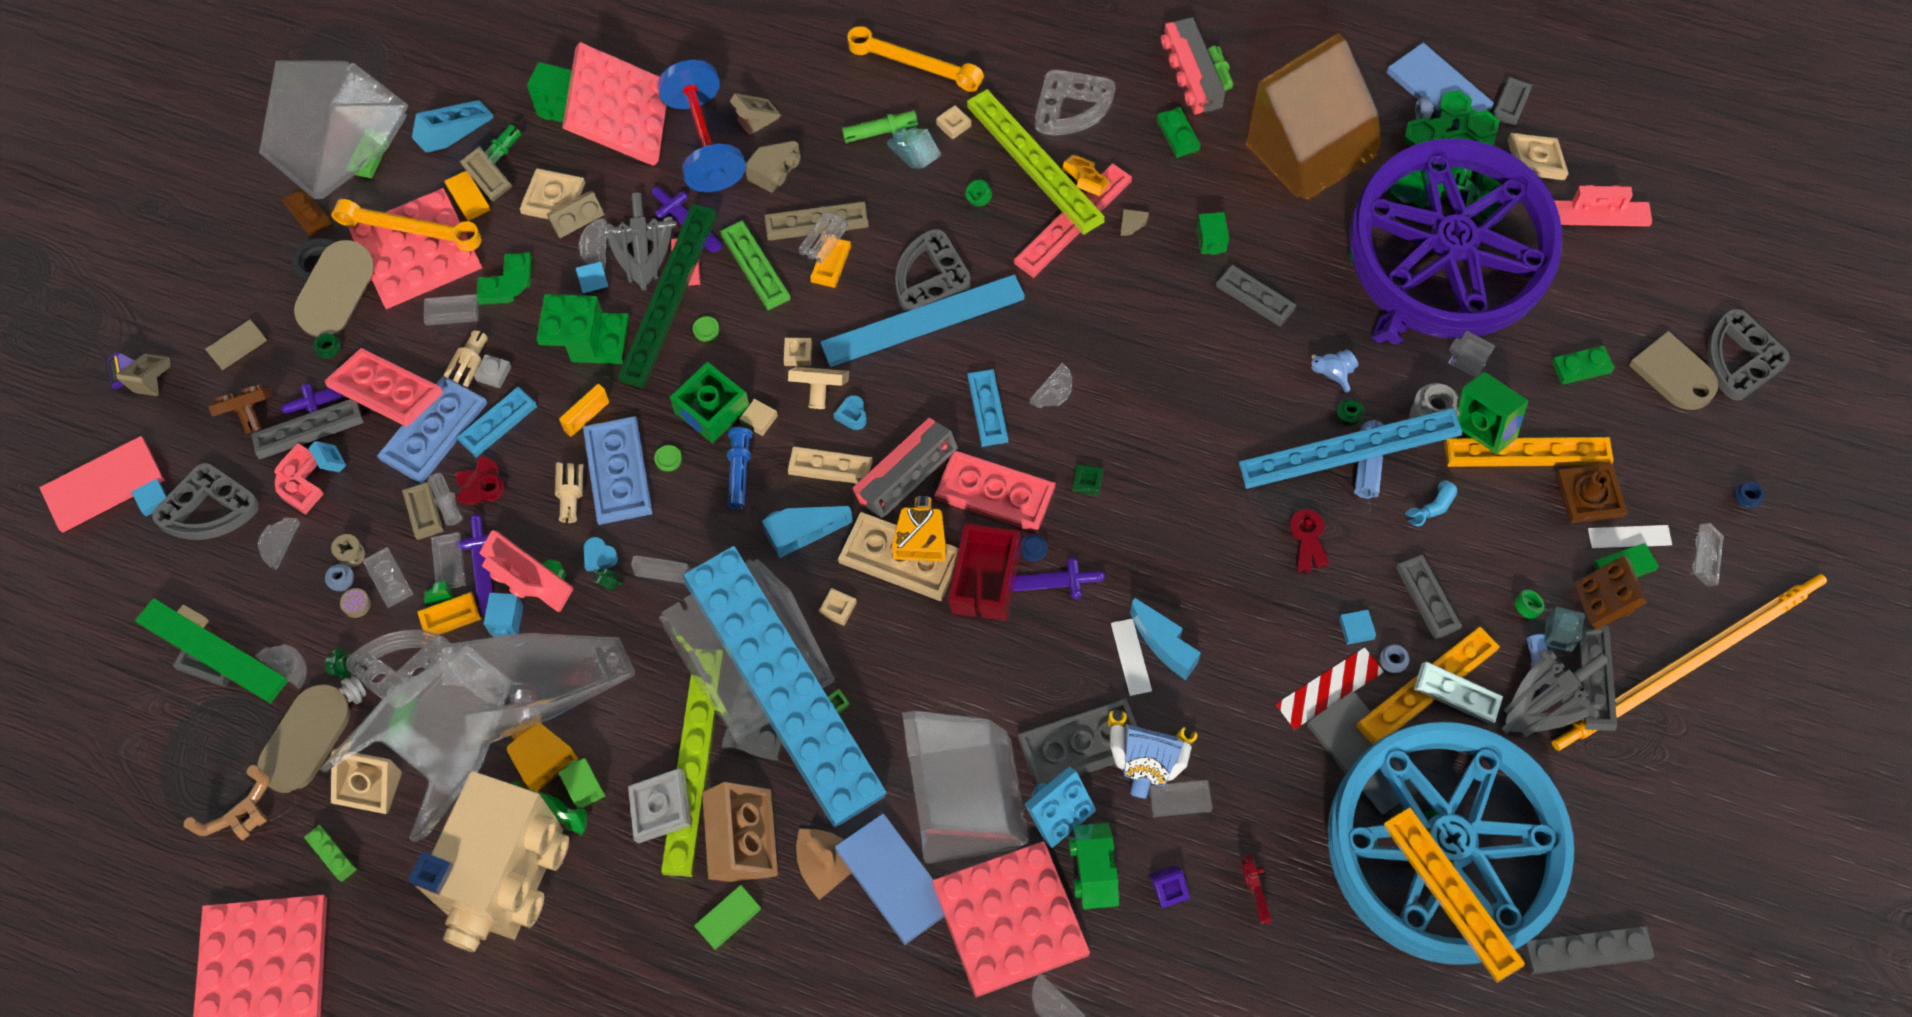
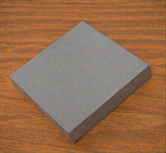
[628,768,691,843]

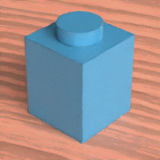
[484,593,524,639]

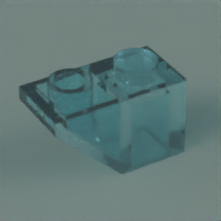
[887,127,941,169]

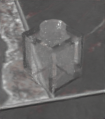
[1449,331,1495,378]

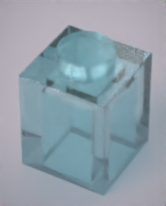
[1545,606,1585,652]

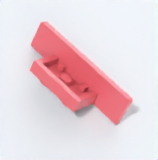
[1555,185,1652,226]
[479,531,573,612]

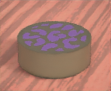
[340,588,371,618]

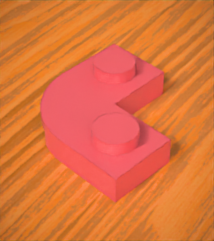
[274,443,323,515]

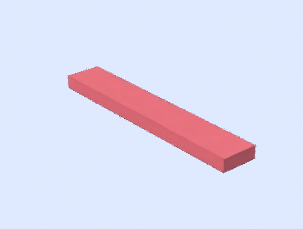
[1014,163,1132,278]

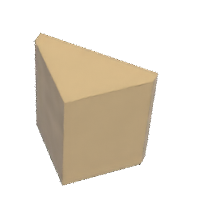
[331,749,402,814]

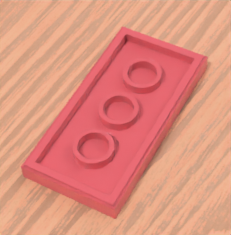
[325,348,443,427]
[39,436,165,533]
[934,451,1056,533]

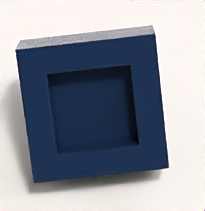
[407,851,454,895]

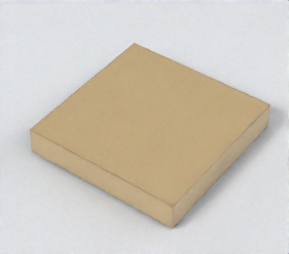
[1507,133,1569,180]
[520,168,585,219]

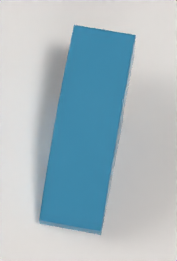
[1130,598,1201,680]

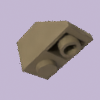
[746,141,801,193]

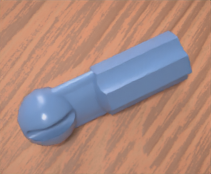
[1354,420,1383,499]

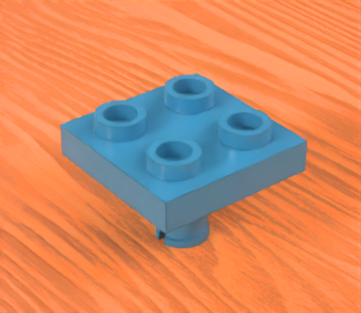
[1025,766,1096,848]

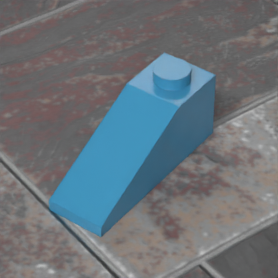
[412,100,493,152]
[762,506,853,559]

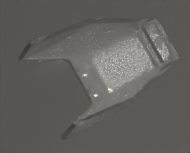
[441,633,635,753]
[320,645,512,842]

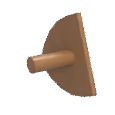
[796,829,851,900]

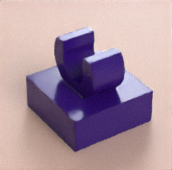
[1372,309,1407,345]

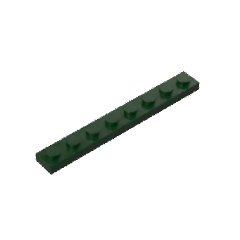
[618,204,717,389]

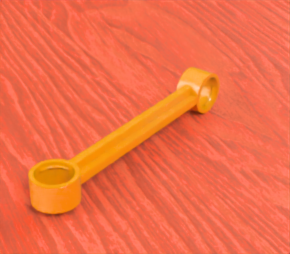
[847,27,984,92]
[331,199,481,252]

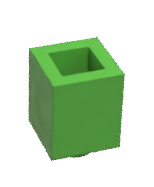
[558,758,605,808]

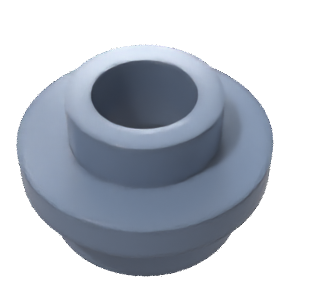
[325,564,354,591]
[1380,645,1409,673]

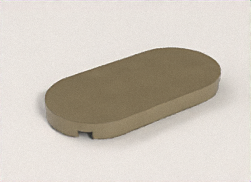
[294,240,374,337]
[258,685,350,793]

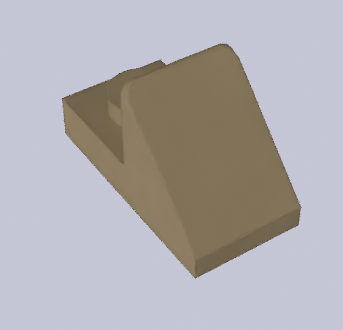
[730,93,781,134]
[116,354,170,396]

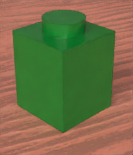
[1196,212,1229,255]

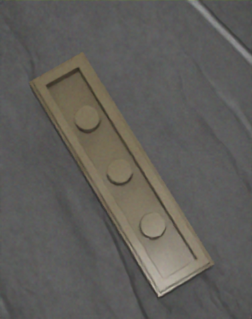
[765,201,869,241]

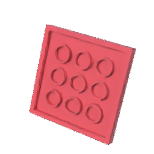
[562,42,666,166]
[349,188,482,309]
[932,841,1090,998]
[193,895,327,1017]

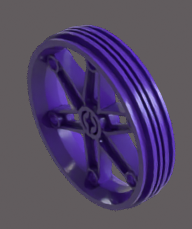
[1349,138,1562,339]

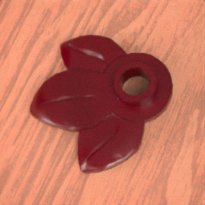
[455,456,504,505]

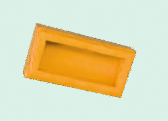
[445,170,490,221]
[810,236,851,288]
[559,384,609,437]
[417,592,481,639]

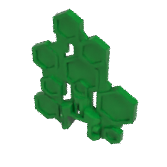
[1388,90,1515,223]

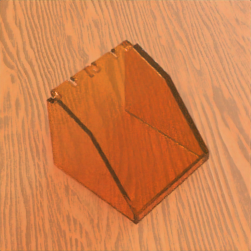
[1246,33,1381,201]

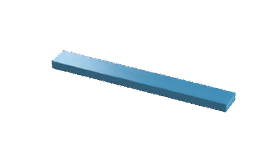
[820,275,1024,367]
[1239,408,1462,489]

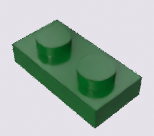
[1157,107,1200,158]
[1552,346,1615,385]

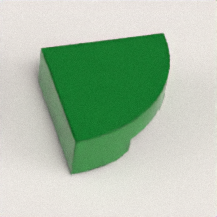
[424,581,453,605]

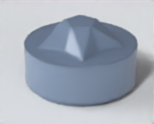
[1415,97,1434,120]

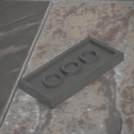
[1307,691,1418,818]
[1018,699,1138,786]

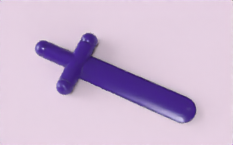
[652,186,722,252]
[281,383,346,414]
[456,514,493,615]
[1013,558,1105,599]

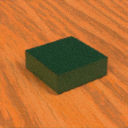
[1072,464,1104,496]

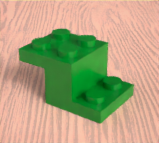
[537,294,630,364]

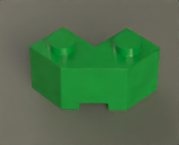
[1069,823,1119,909]

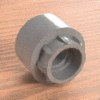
[1410,383,1460,419]

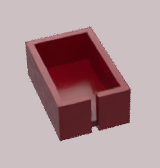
[948,524,1022,621]

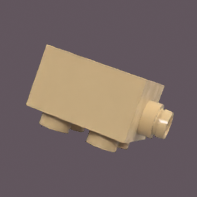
[416,771,569,952]

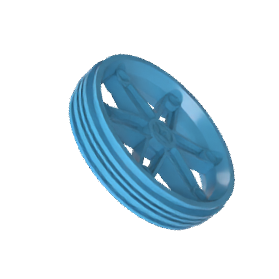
[1327,722,1574,965]

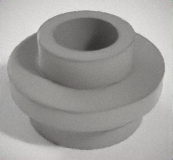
[340,676,366,704]

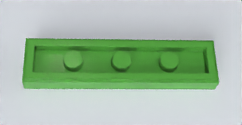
[720,220,790,310]

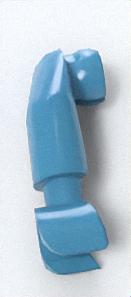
[1405,480,1457,526]

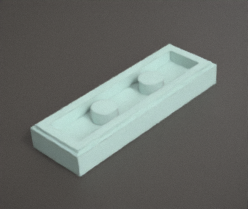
[1414,662,1503,724]

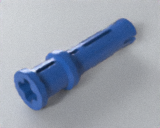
[727,427,752,510]

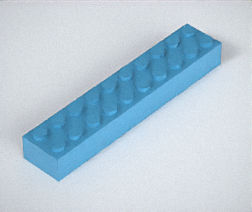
[683,546,887,828]

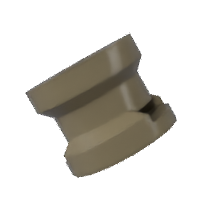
[331,534,366,568]

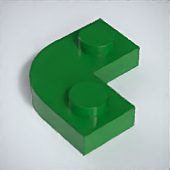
[477,253,532,305]

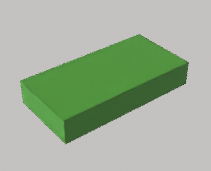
[694,885,761,950]

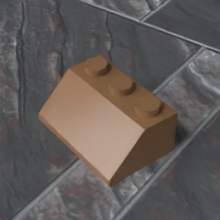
[703,782,778,882]

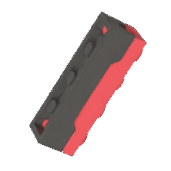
[1161,17,1225,115]
[853,418,958,519]

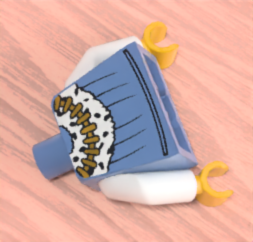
[1107,711,1197,798]

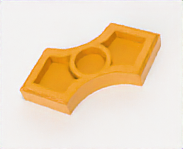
[1062,155,1110,196]

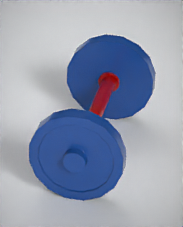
[657,60,746,192]

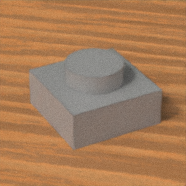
[474,354,511,388]

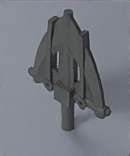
[601,193,677,290]
[1502,649,1609,737]

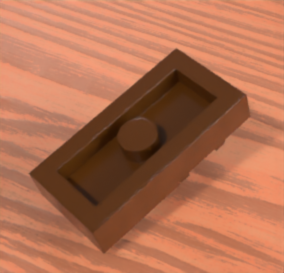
[282,187,332,238]

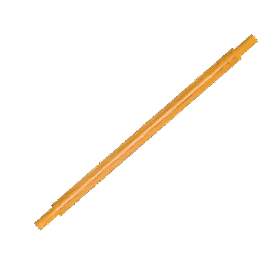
[1552,574,1827,751]

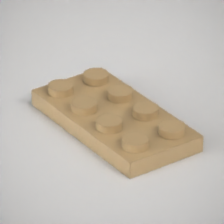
[838,512,959,601]

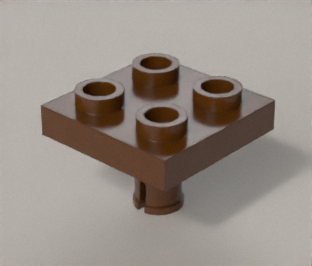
[208,384,274,434]
[1556,463,1628,524]
[1574,555,1648,630]

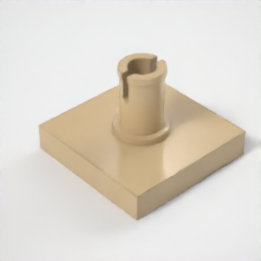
[788,367,849,409]

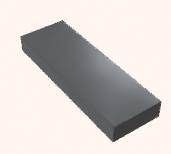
[1216,265,1296,327]
[1396,554,1462,639]

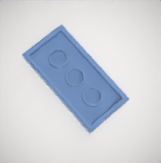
[1387,43,1494,131]
[377,375,487,484]
[583,416,653,525]
[835,814,944,945]

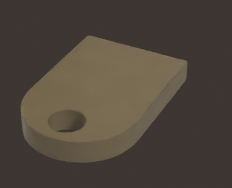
[1629,331,1718,410]

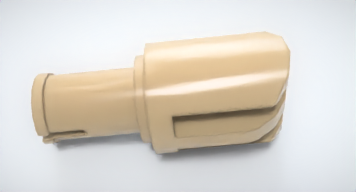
[444,330,488,388]
[555,462,583,523]

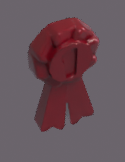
[1290,509,1329,573]
[1240,853,1271,925]

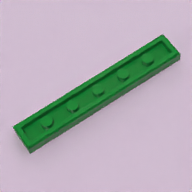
[135,598,288,704]

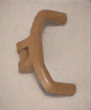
[183,765,270,840]

